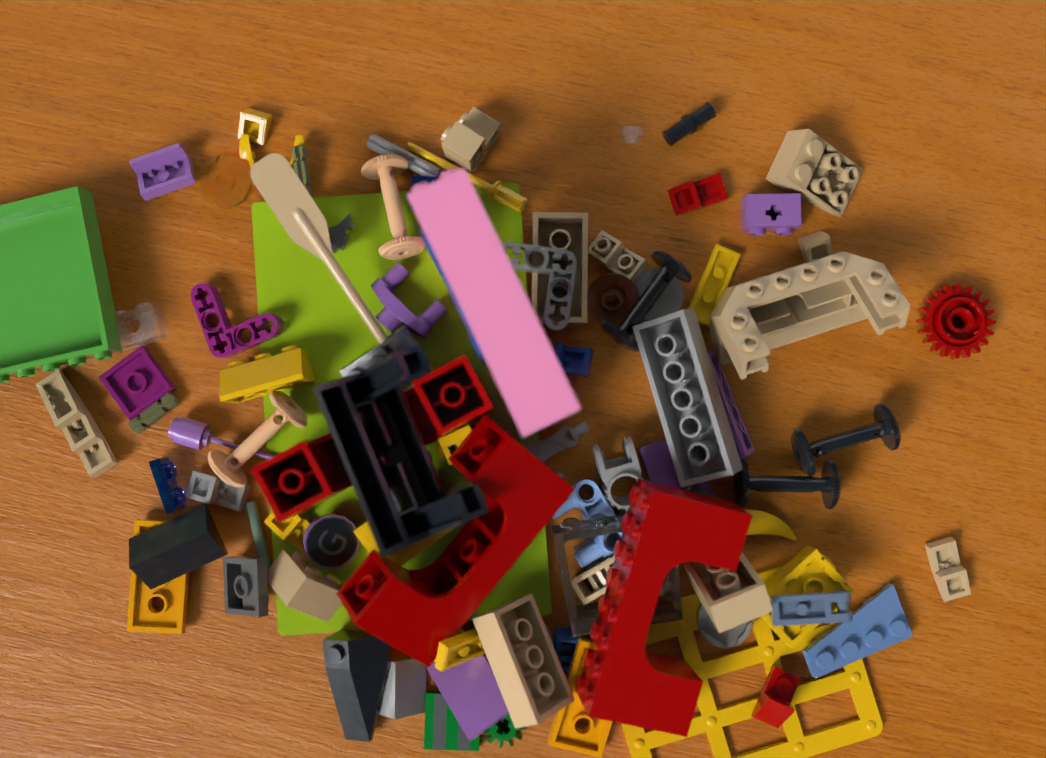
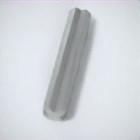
[366,134,441,182]

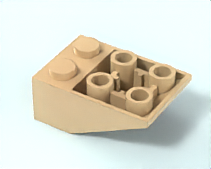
[766,129,863,217]

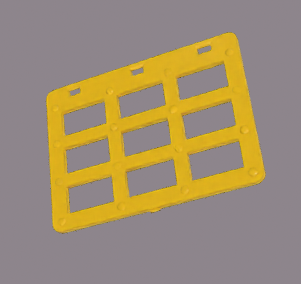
[622,555,883,758]

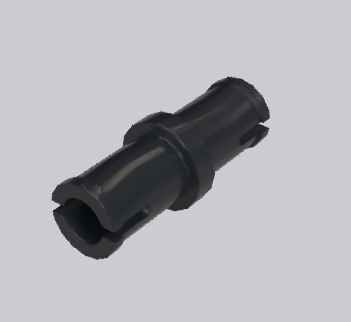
[662,102,716,147]

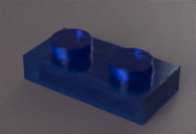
[149,457,186,514]

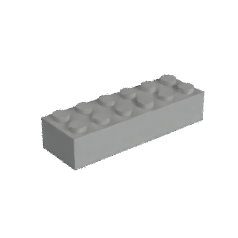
[632,309,743,487]

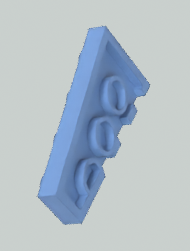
[802,583,913,678]

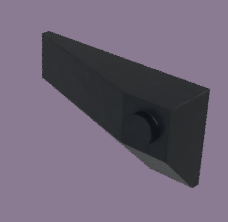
[323,630,391,742]

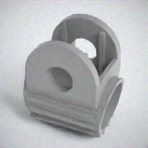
[592,436,642,511]

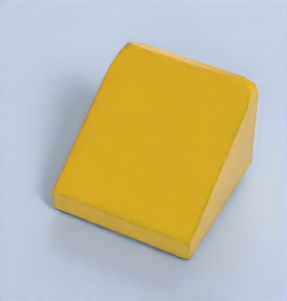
[238,108,272,145]

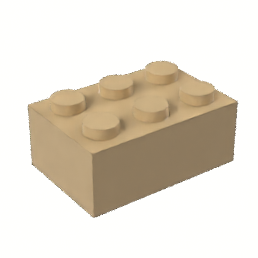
[683,553,773,633]

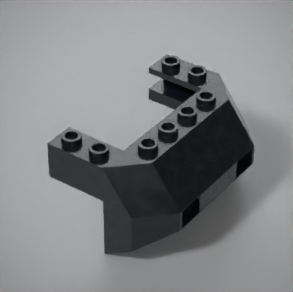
[312,344,489,558]

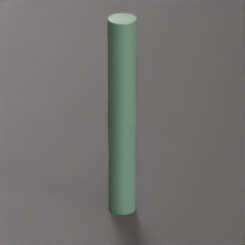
[245,501,272,570]

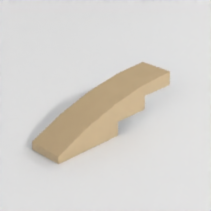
[36,370,118,478]

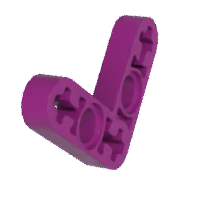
[191,283,284,358]

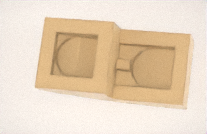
[925,537,971,602]

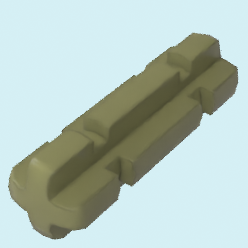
[292,145,313,197]
[128,392,179,434]

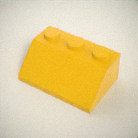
[219,345,315,404]

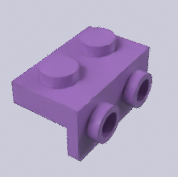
[130,143,196,201]

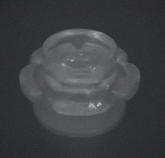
[618,126,645,143]

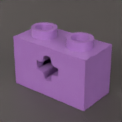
[740,193,801,236]

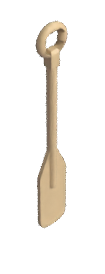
[250,153,414,393]

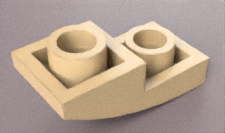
[588,230,648,282]

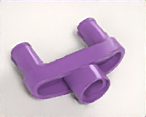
[370,262,448,338]

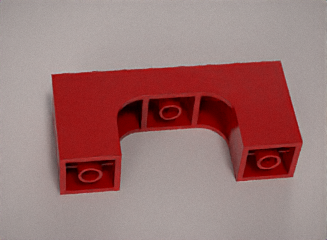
[250,354,495,523]
[336,415,575,667]
[575,478,752,737]

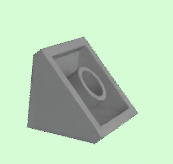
[378,655,427,719]

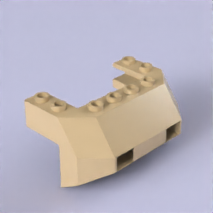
[709,251,911,380]

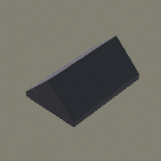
[129,504,228,589]

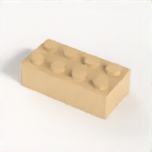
[532,212,588,326]
[472,593,575,728]

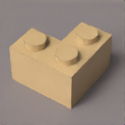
[441,106,501,174]
[267,549,342,622]

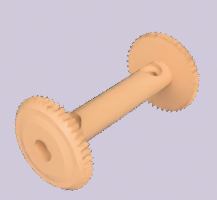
[361,154,426,260]
[208,391,307,487]

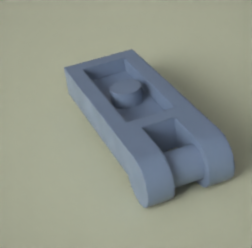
[770,590,853,626]

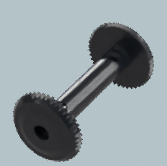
[601,251,692,352]
[791,404,901,476]
[733,459,841,509]

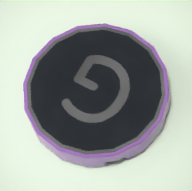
[303,513,360,570]

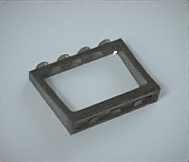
[551,509,683,637]

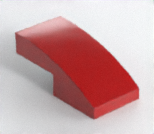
[667,173,729,216]

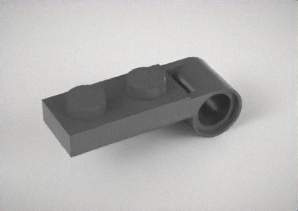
[339,326,419,377]

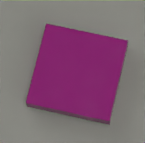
[98,345,177,421]

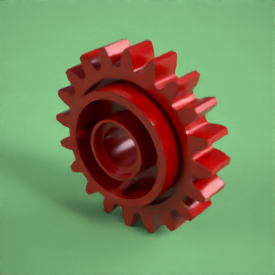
[916,284,996,359]

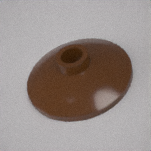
[587,273,640,326]

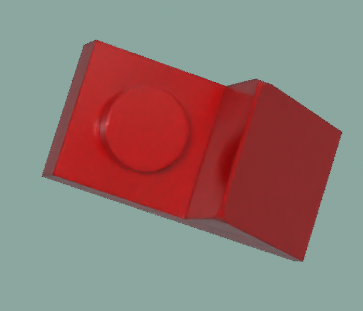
[751,664,801,728]

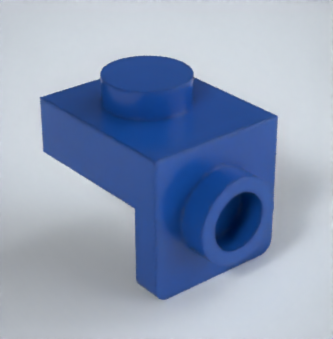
[552,342,594,377]

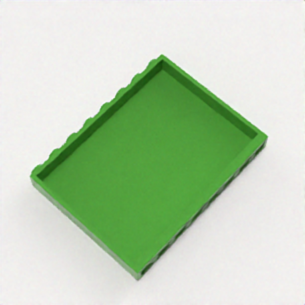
[0,186,123,383]

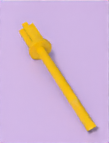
[408,142,527,212]

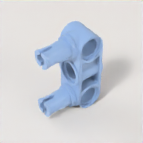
[553,480,623,568]

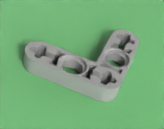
[501,242,577,331]

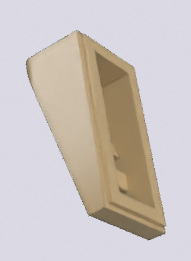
[570,555,615,605]

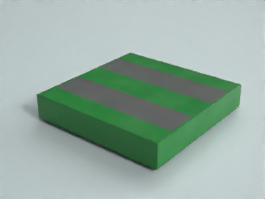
[424,691,480,751]

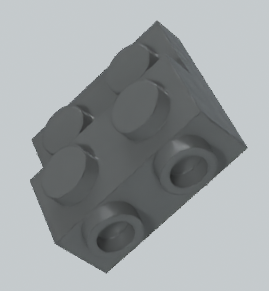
[223,555,269,617]

